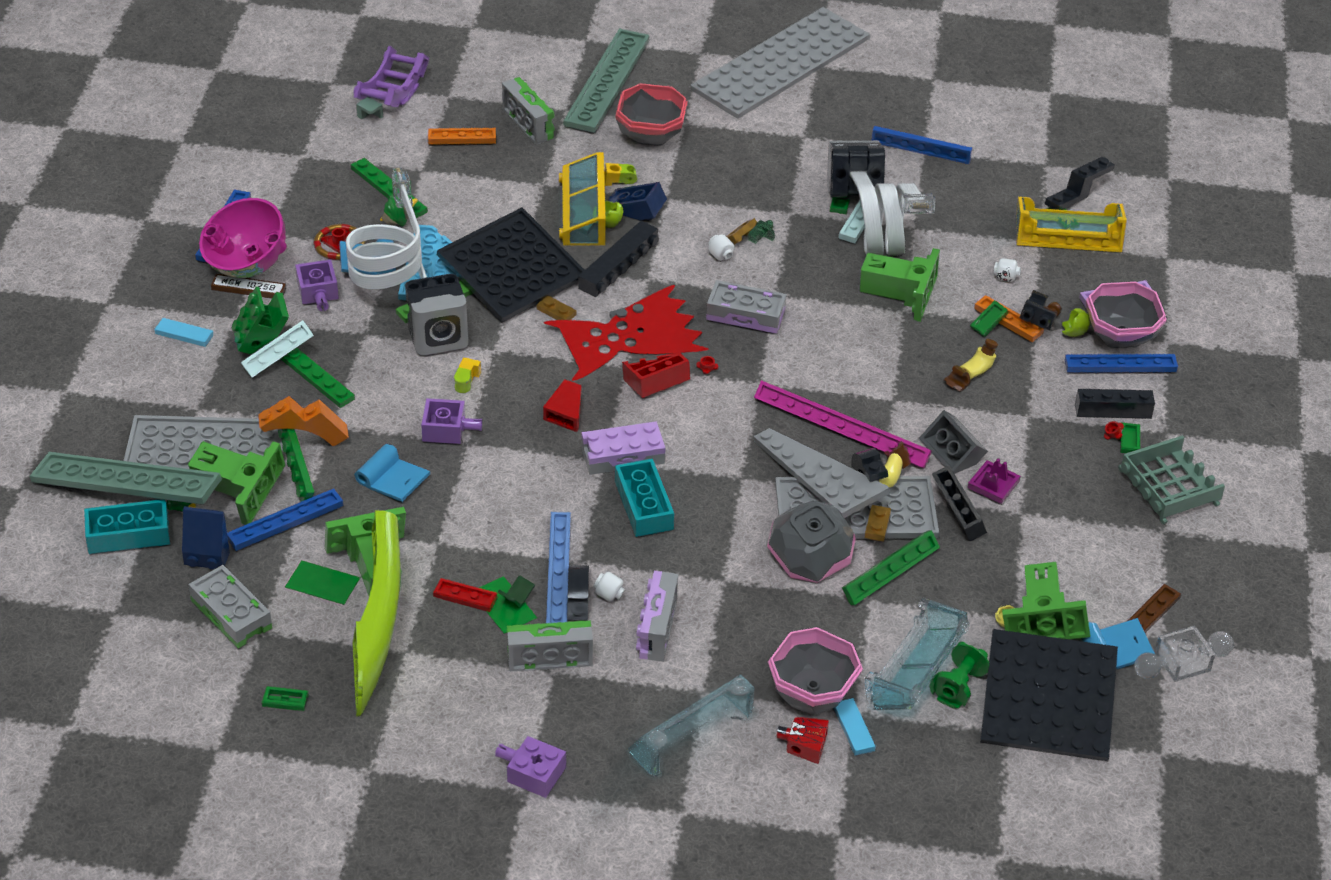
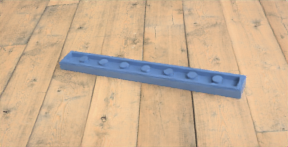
[546,512,571,623]

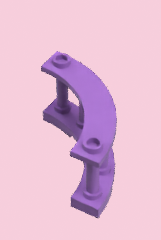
[353,46,429,107]

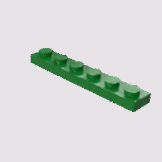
[351,158,428,218]
[280,348,355,408]
[278,429,315,502]
[842,530,940,605]

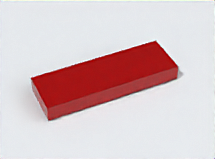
[433,578,498,612]

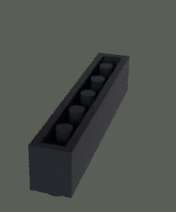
[578,221,659,297]

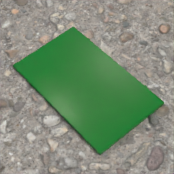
[285,560,360,605]
[479,576,537,634]

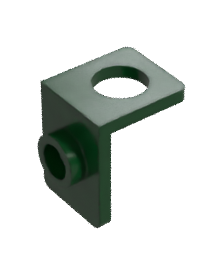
[498,576,535,608]

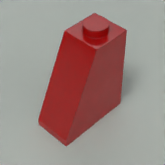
[543,379,581,432]

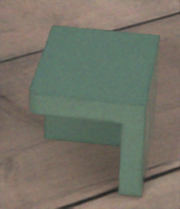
[356,97,383,119]

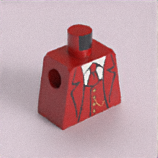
[776,717,829,764]

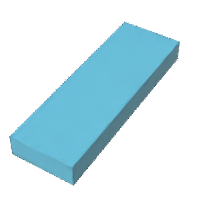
[154,318,213,347]
[833,698,876,756]

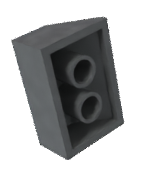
[919,410,988,474]

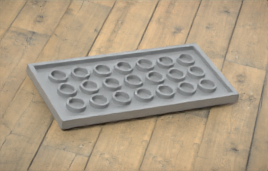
[124,415,284,480]
[775,476,939,539]

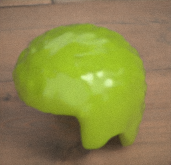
[594,201,623,228]
[1062,308,1090,337]

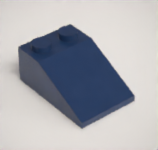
[607,182,667,220]
[182,506,230,570]

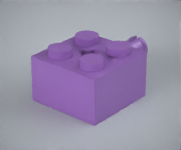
[295,259,339,311]
[421,398,482,444]
[495,736,566,798]

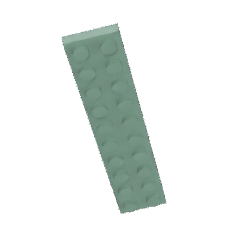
[564,28,650,133]
[30,452,222,504]

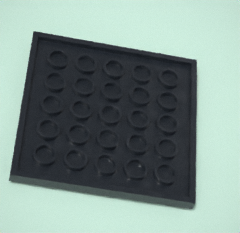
[437,207,585,323]
[980,629,1118,762]

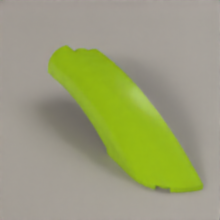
[352,510,400,716]

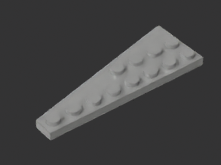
[754,428,890,518]

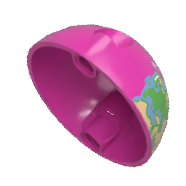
[199,198,287,278]

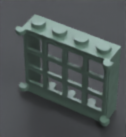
[1118,435,1225,524]

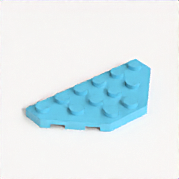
[398,225,455,300]

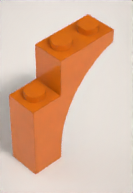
[258,396,349,446]

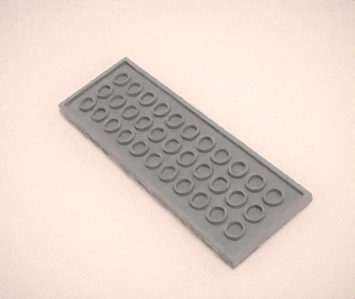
[690,7,870,119]

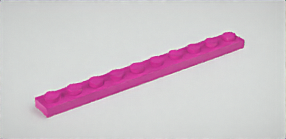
[754,380,932,468]

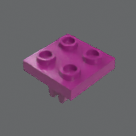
[967,458,1021,504]

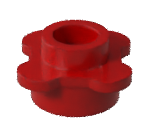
[696,356,718,374]
[1104,421,1124,440]

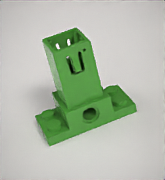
[860,248,940,322]
[188,441,286,525]
[324,507,406,596]
[1002,562,1091,639]

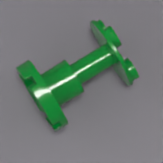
[929,642,989,709]

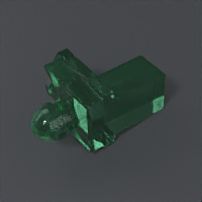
[748,220,775,244]

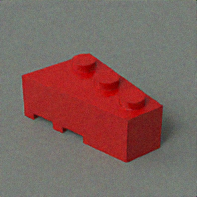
[622,352,690,398]

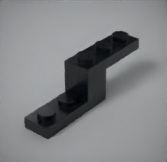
[1044,157,1115,210]

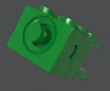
[232,286,289,354]

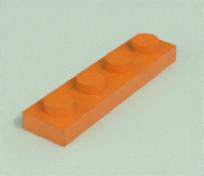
[428,128,496,144]
[974,295,1044,343]

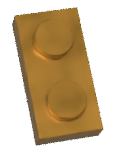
[726,218,758,244]
[537,296,577,320]
[864,505,891,542]

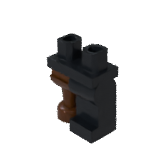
[1019,290,1062,330]

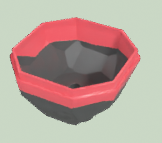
[616,83,687,145]

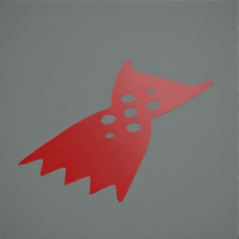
[543,285,709,381]

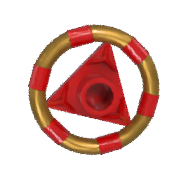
[313,224,365,260]

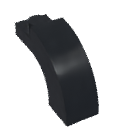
[851,448,888,482]
[567,565,589,621]

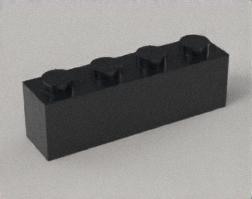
[1075,389,1155,419]
[932,465,987,541]

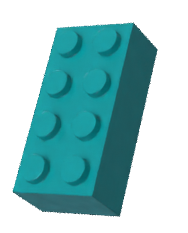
[615,458,674,537]
[84,499,170,554]

